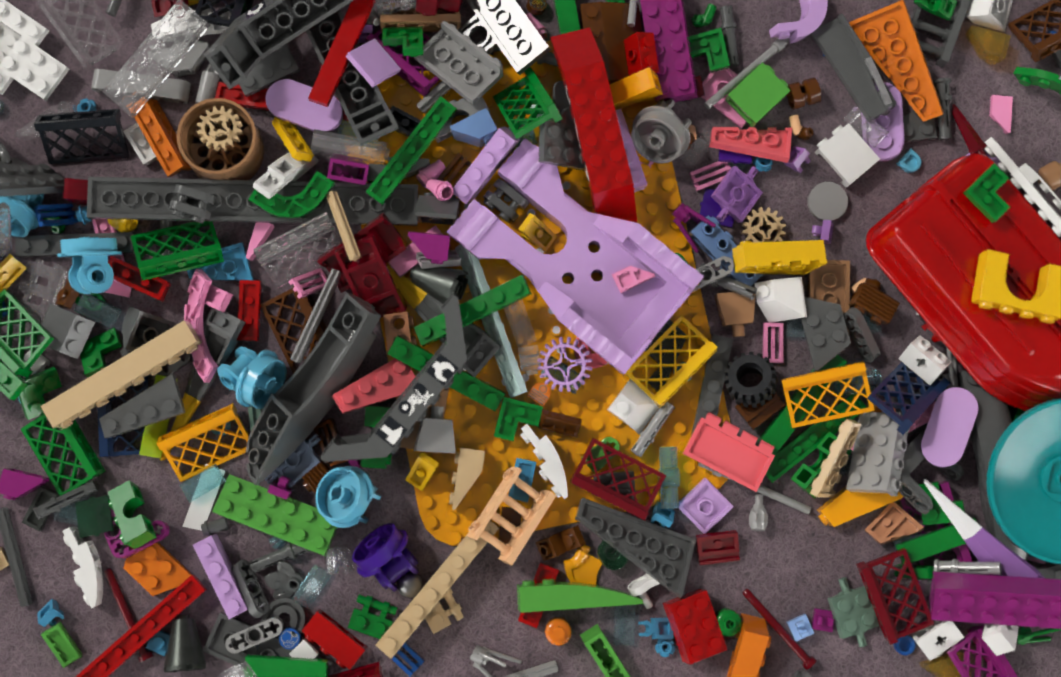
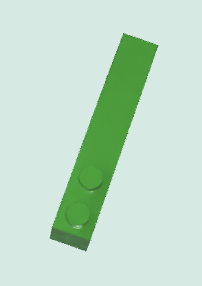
[517,579,643,613]
[580,624,631,677]

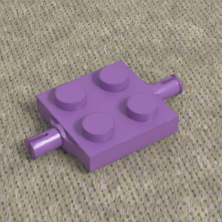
[711,166,763,223]

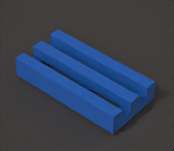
[34,203,78,227]
[392,642,425,676]

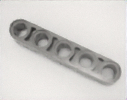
[91,69,191,104]

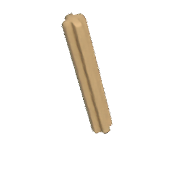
[326,190,361,261]

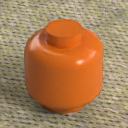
[545,617,572,646]

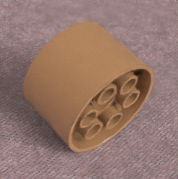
[177,98,264,180]

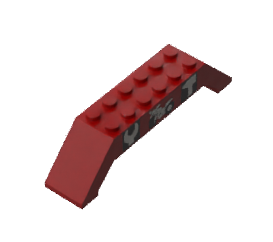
[550,27,638,223]

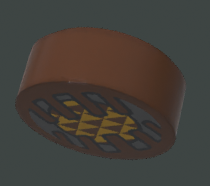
[526,0,547,15]

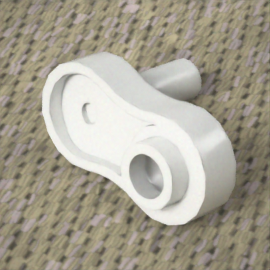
[628,573,660,609]

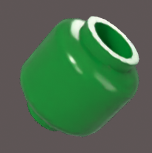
[715,608,742,637]

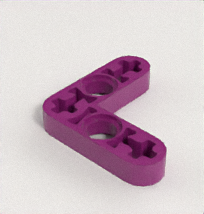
[96,503,170,559]

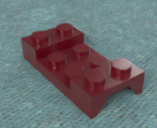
[317,213,408,293]
[334,233,407,318]

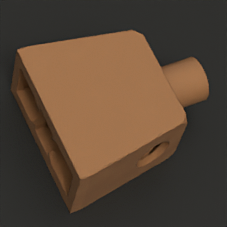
[714,292,755,337]

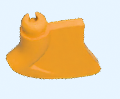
[563,545,603,585]

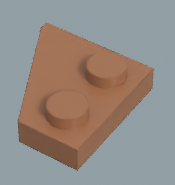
[865,502,924,545]

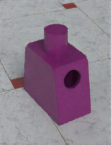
[327,156,369,185]

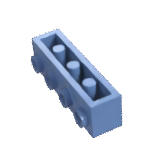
[688,215,763,286]

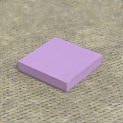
[346,39,401,88]
[676,477,734,534]

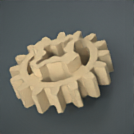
[197,106,243,152]
[741,207,786,242]

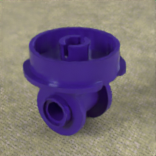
[352,523,419,592]

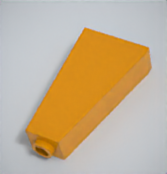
[610,67,663,110]
[817,485,904,527]

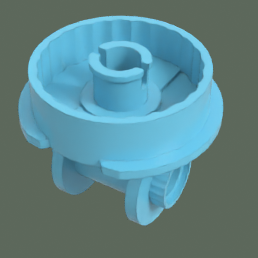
[0,194,44,238]
[57,237,122,294]
[217,347,287,409]
[315,466,382,528]

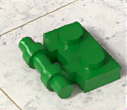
[347,594,398,639]

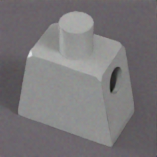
[414,406,456,453]

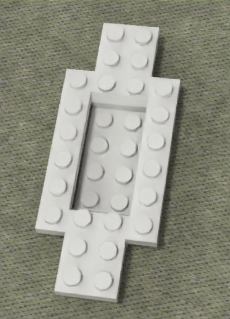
[0,0,70,101]
[984,137,1061,238]

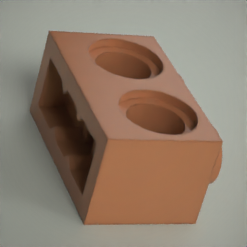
[383,312,417,356]

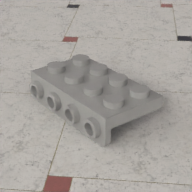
[414,21,503,105]
[846,412,910,496]

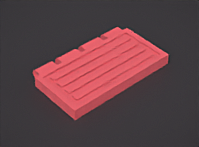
[682,412,775,492]

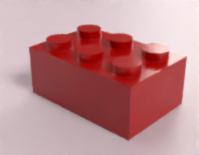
[662,589,728,665]

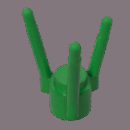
[1016,626,1061,645]

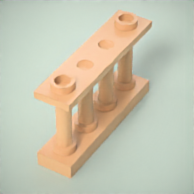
[467,467,556,566]

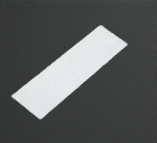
[182,464,225,531]

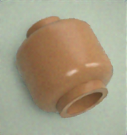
[1037,161,1061,190]

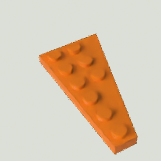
[848,0,944,122]

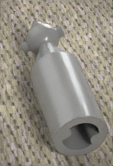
[195,64,220,103]

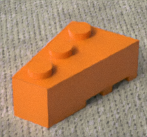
[727,613,771,677]

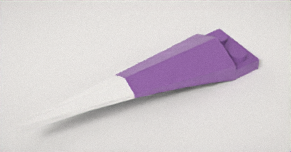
[924,479,1045,578]

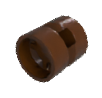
[787,77,822,110]

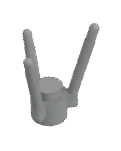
[938,347,959,391]
[470,645,522,677]

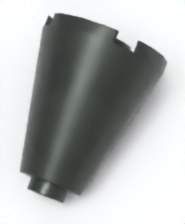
[410,264,468,304]
[164,615,206,673]

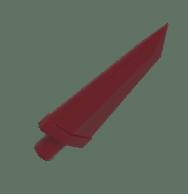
[952,104,988,157]

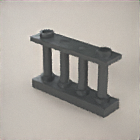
[910,0,971,67]

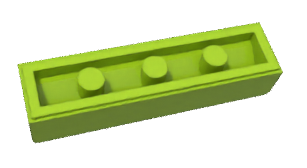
[139,374,178,458]

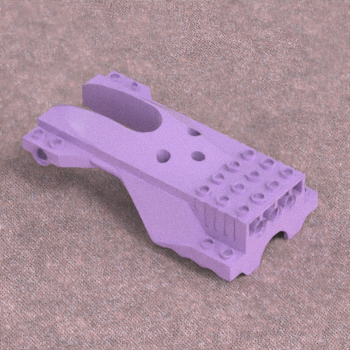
[447,138,704,375]

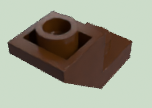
[535,525,586,561]

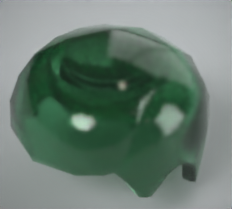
[597,540,628,570]

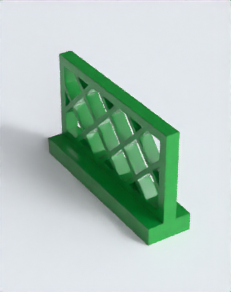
[493,66,563,139]
[130,221,224,281]
[0,289,54,378]
[21,413,106,496]

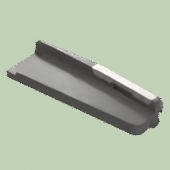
[811,14,896,121]

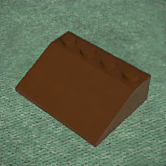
[580,2,642,85]

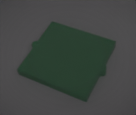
[75,495,114,538]

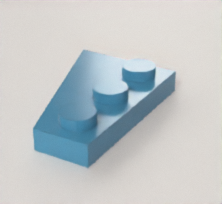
[187,242,254,281]

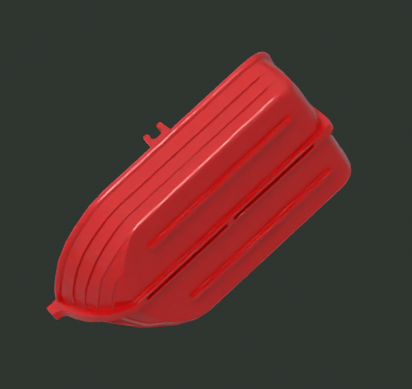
[866,153,1061,411]

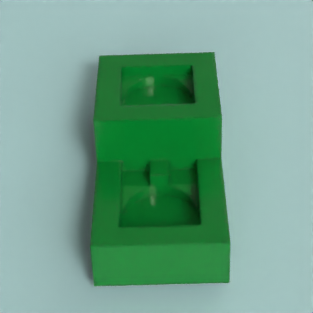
[913,0,957,20]

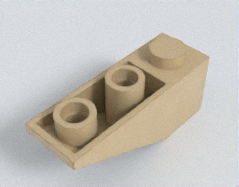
[449,448,485,510]

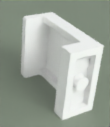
[814,123,880,188]

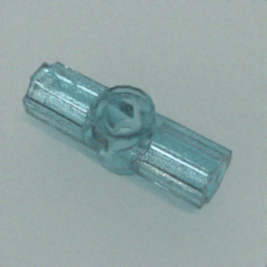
[658,447,680,509]

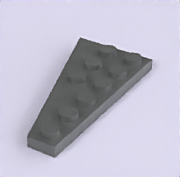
[575,498,696,598]

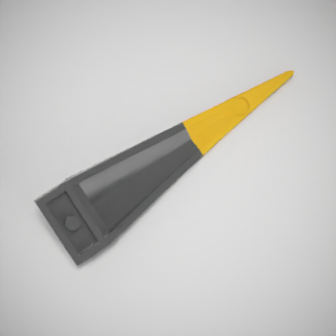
[386,264,501,377]
[160,307,246,461]

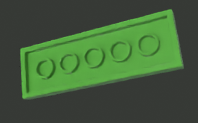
[212,474,338,556]

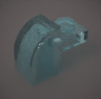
[833,368,882,397]

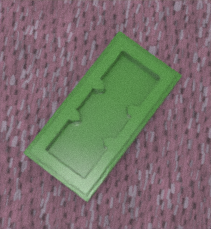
[41,622,83,668]

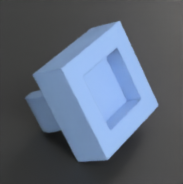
[786,614,814,641]

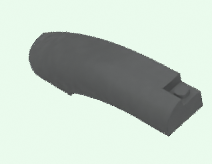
[246,293,381,485]
[957,371,1029,561]

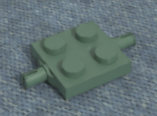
[827,577,879,647]

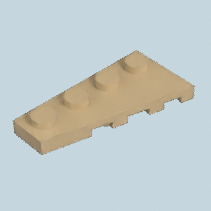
[810,419,861,498]

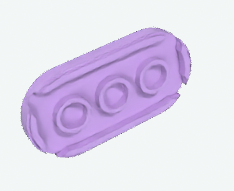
[266,79,343,134]
[861,82,905,162]
[921,387,978,468]

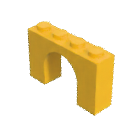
[971,249,1061,323]

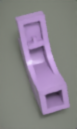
[769,0,828,44]

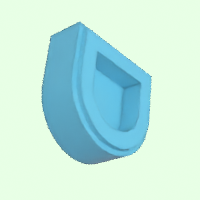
[896,149,922,173]

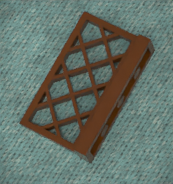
[1008,0,1061,63]
[260,283,327,374]

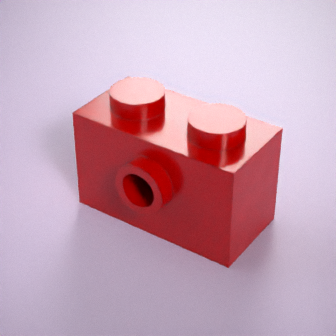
[624,32,659,76]

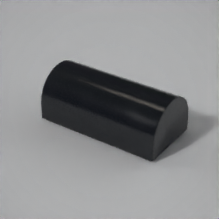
[390,106,421,137]

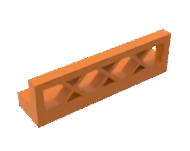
[129,97,192,177]

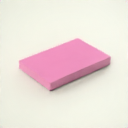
[702,68,747,129]

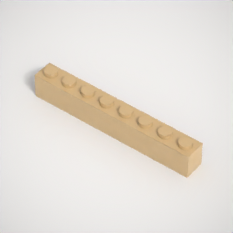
[41,320,202,429]
[376,520,499,659]

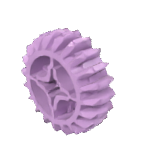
[537,337,592,392]

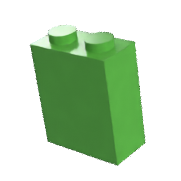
[725,62,790,127]

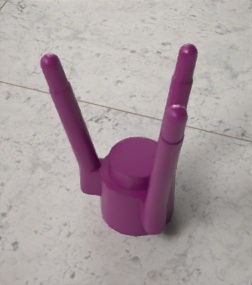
[672,203,716,253]

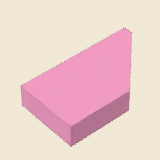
[990,95,1013,134]
[612,265,655,293]

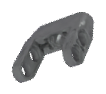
[898,431,964,514]

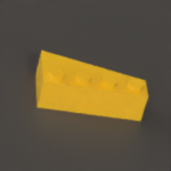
[732,240,827,275]

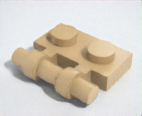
[414,588,464,634]

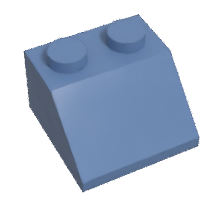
[450,108,498,148]

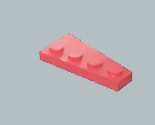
[709,127,792,163]
[332,358,416,414]

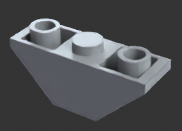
[148,41,211,77]

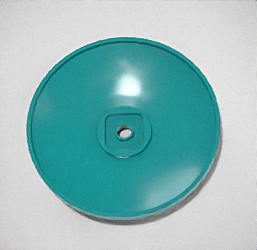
[986,398,1061,564]

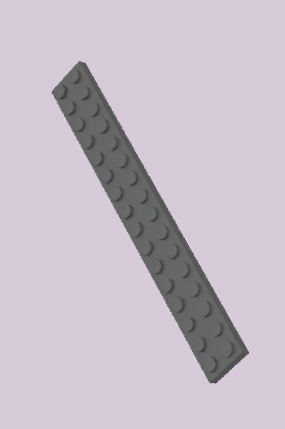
[87,177,418,226]

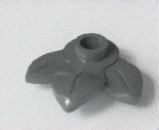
[264,561,305,599]

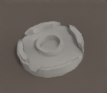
[807,182,848,221]

